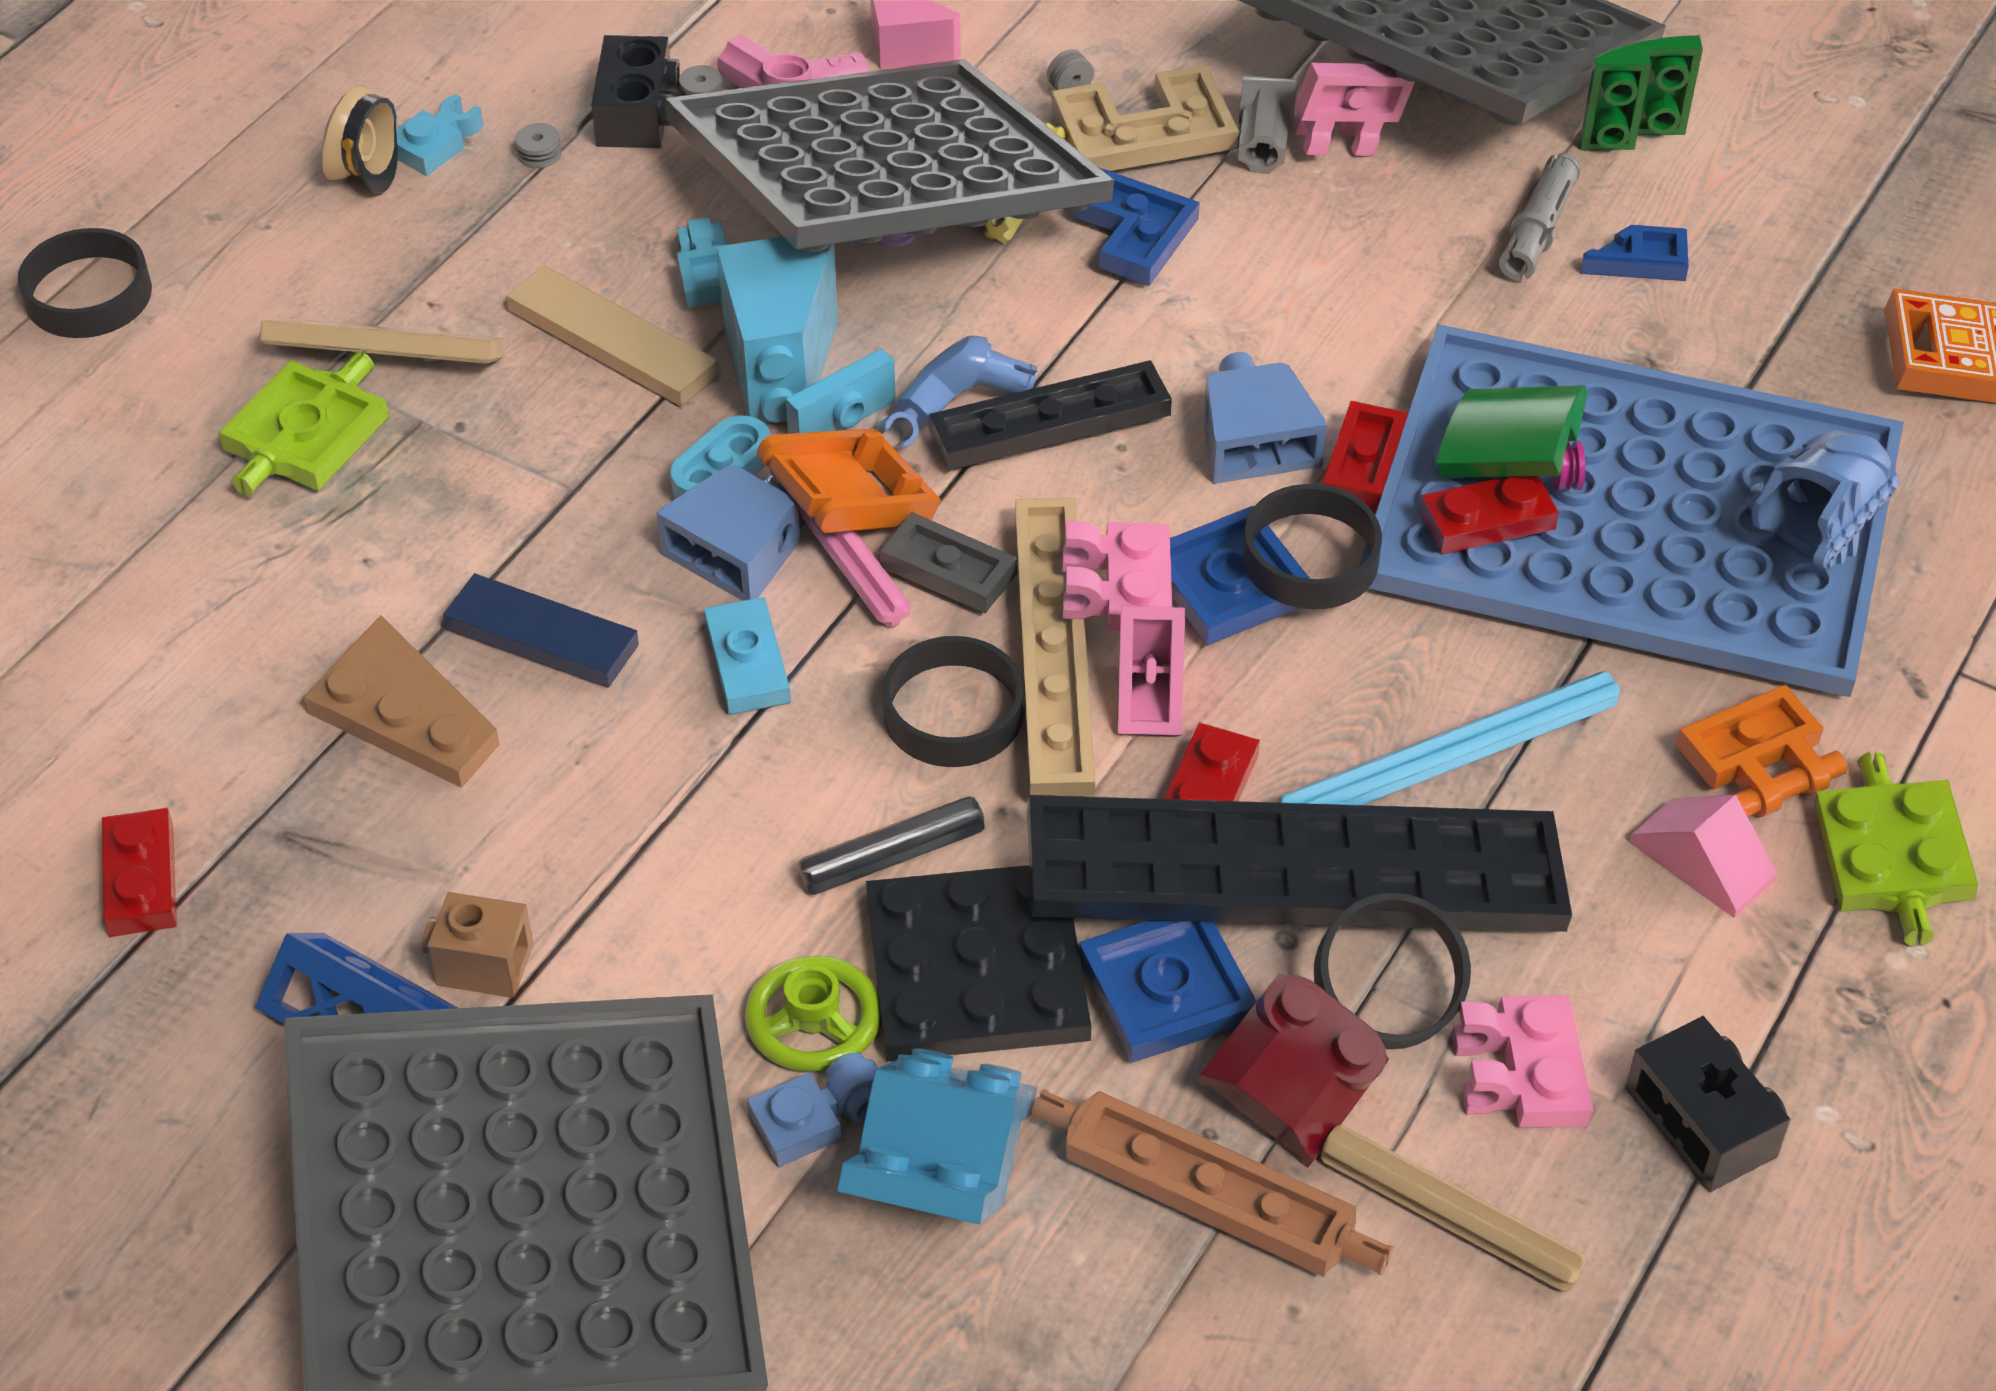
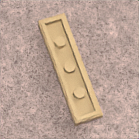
[506,265,719,407]
[260,318,504,363]

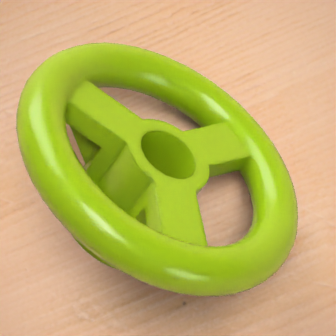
[745,955,881,1072]

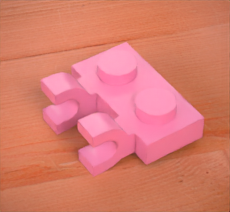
[1291,62,1415,156]
[1062,520,1172,631]
[1452,995,1593,1128]

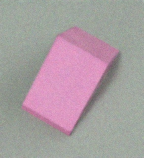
[870,0,961,69]
[1118,605,1185,735]
[1630,795,1777,918]

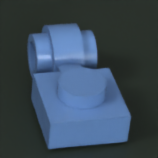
[747,1053,878,1168]

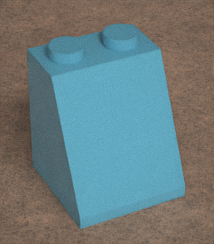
[717,236,838,424]

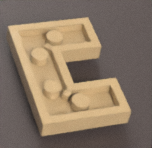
[1052,64,1239,171]

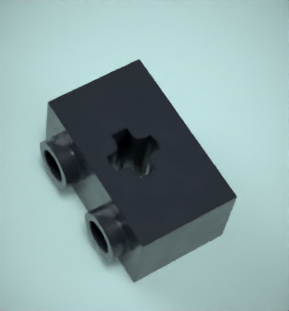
[1625,1015,1791,1193]

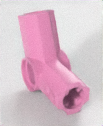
[717,35,869,88]

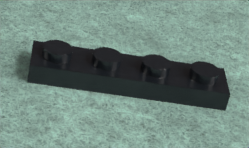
[929,360,1172,471]

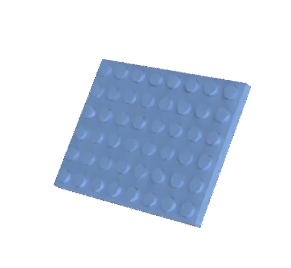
[1359,324,1904,697]

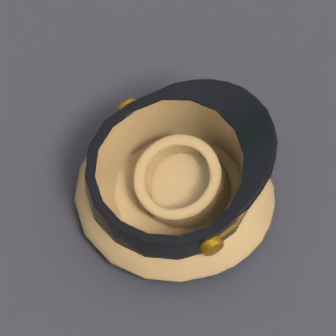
[321,85,398,193]

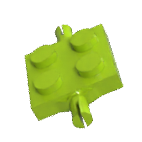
[218,351,389,496]
[1814,751,1978,946]

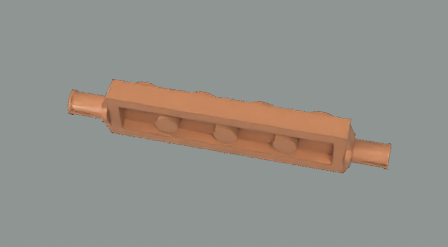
[1032,1089,1394,1277]

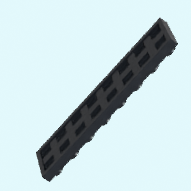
[1027,795,1572,932]

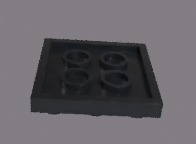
[866,865,1092,1062]

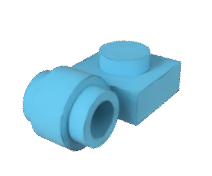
[677,217,733,308]

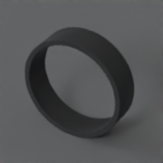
[18,228,152,338]
[1243,484,1382,609]
[883,636,1023,767]
[1314,893,1471,1050]

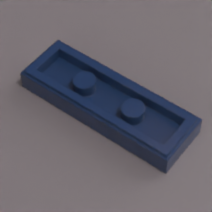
[443,573,639,688]

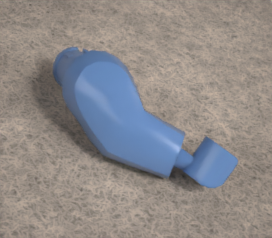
[877,336,1037,451]

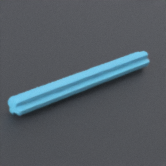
[1277,671,1620,805]

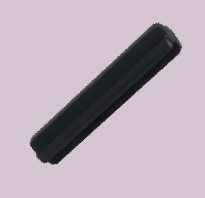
[798,796,985,895]

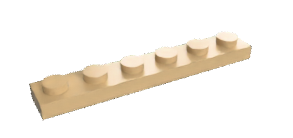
[1015,498,1096,797]

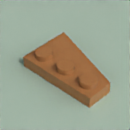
[304,615,499,788]

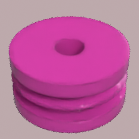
[1552,441,1585,490]

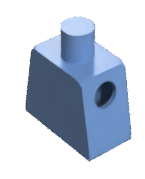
[1204,352,1327,484]
[657,465,800,601]

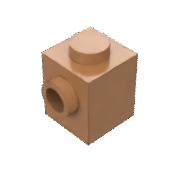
[422,892,534,998]

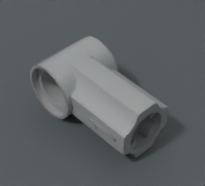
[1238,75,1297,174]

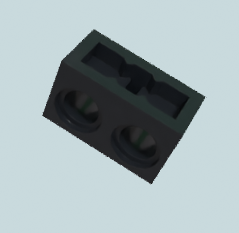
[591,35,680,148]

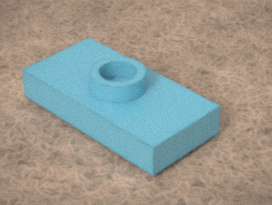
[786,349,896,434]
[704,597,791,715]

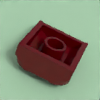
[1196,973,1389,1168]

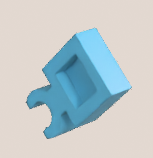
[396,94,483,176]

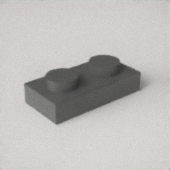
[880,512,1017,614]

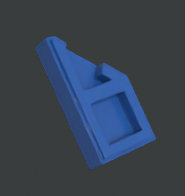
[1581,225,1689,281]

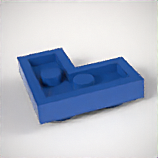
[1075,168,1200,286]

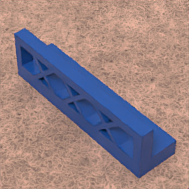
[255,933,458,1024]

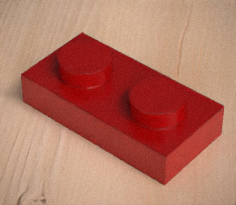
[1323,400,1408,511]
[1419,476,1559,555]
[1164,722,1260,801]
[102,808,177,937]

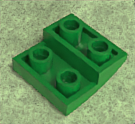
[1579,35,1703,150]
[1436,385,1588,478]

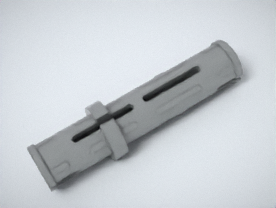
[1499,153,1581,281]

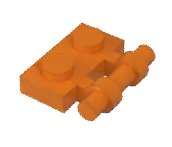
[1676,684,1848,817]

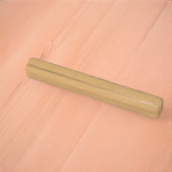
[1321,1125,1586,1292]

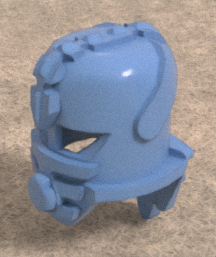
[1746,430,1899,572]

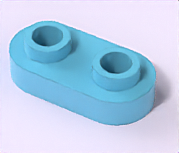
[670,415,770,498]

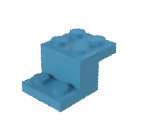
[837,1049,1038,1225]

